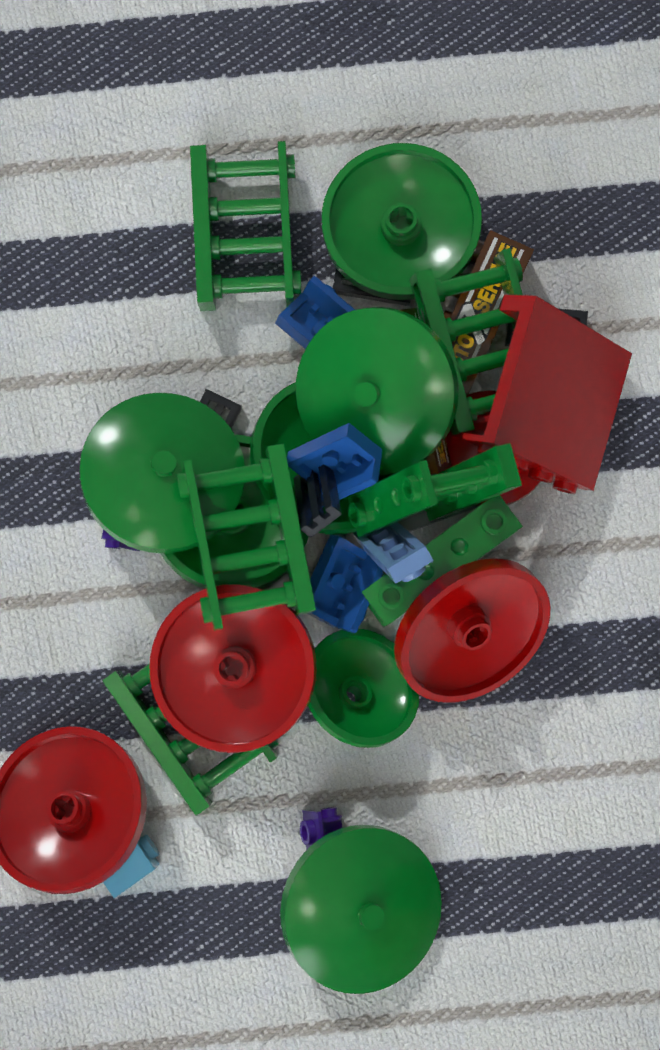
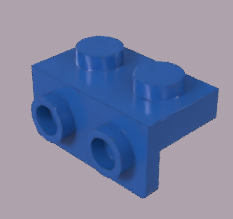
[275,276,355,349]
[287,423,382,507]
[307,534,384,633]

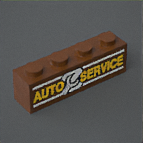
[444,230,534,398]

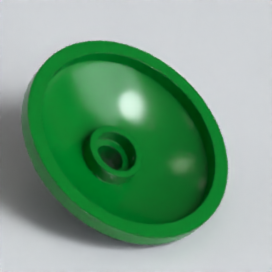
[308,628,419,748]

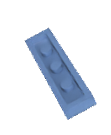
[353,522,434,584]

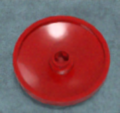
[394,558,550,703]
[149,584,317,753]
[0,727,147,894]

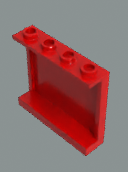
[462,295,632,494]

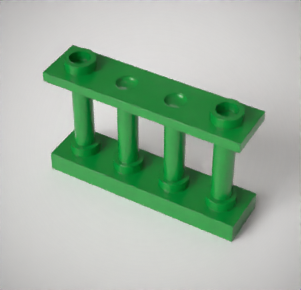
[190,141,301,311]
[410,248,523,436]
[177,443,316,631]
[348,443,522,537]
[362,495,523,628]
[102,663,280,816]

